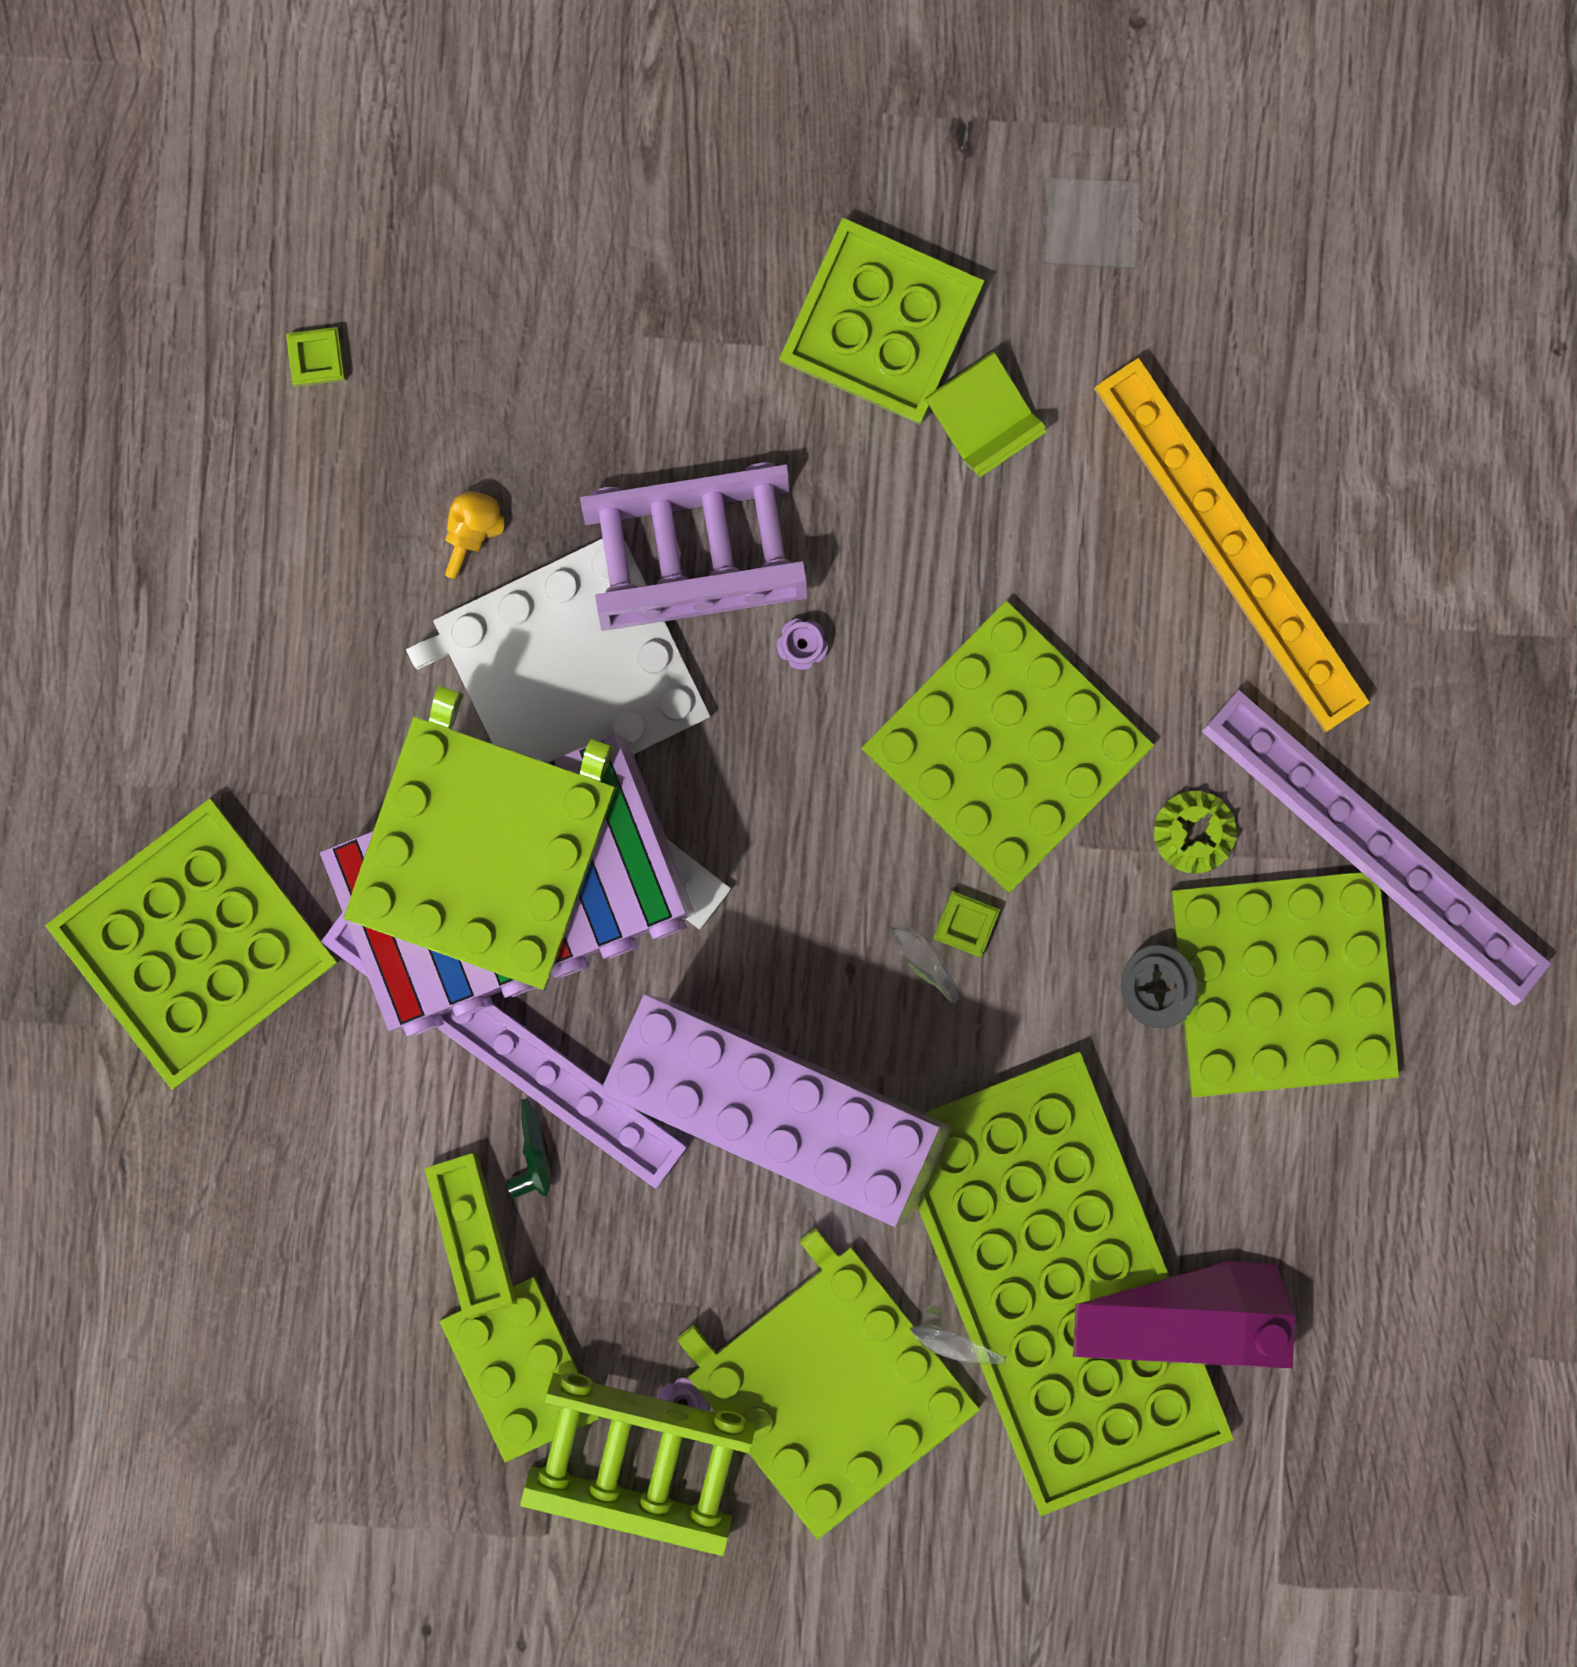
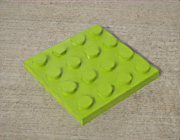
[861,600,1155,894]
[45,798,339,1090]
[1170,872,1399,1098]

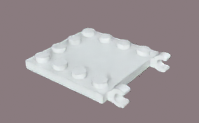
[406,539,710,762]

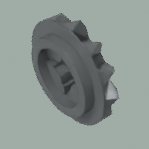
[1121,945,1202,1028]

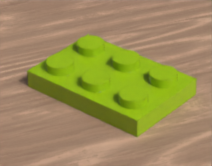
[439,1275,600,1463]

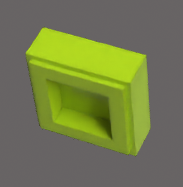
[286,327,346,387]
[932,891,1000,958]

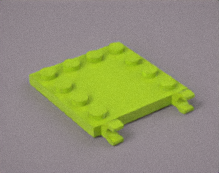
[343,686,617,990]
[677,1227,980,1540]

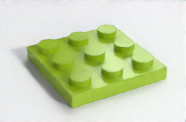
[779,217,984,425]

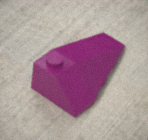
[1073,1261,1295,1369]

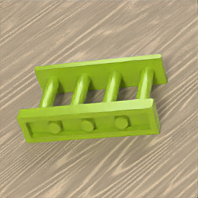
[520,1373,756,1556]

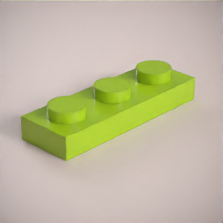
[424,1153,518,1320]

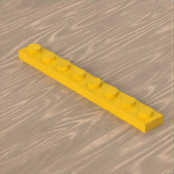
[1094,357,1370,733]

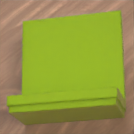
[925,352,1046,477]

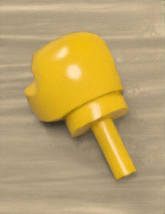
[444,491,504,579]

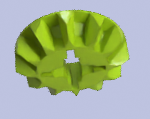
[1154,791,1237,874]

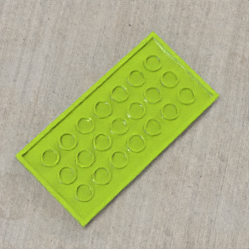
[918,1051,1234,1517]

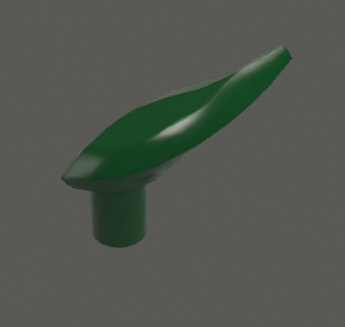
[507,1098,551,1198]

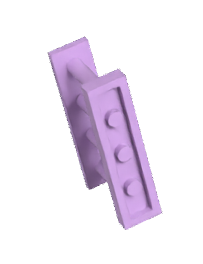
[580,462,807,631]

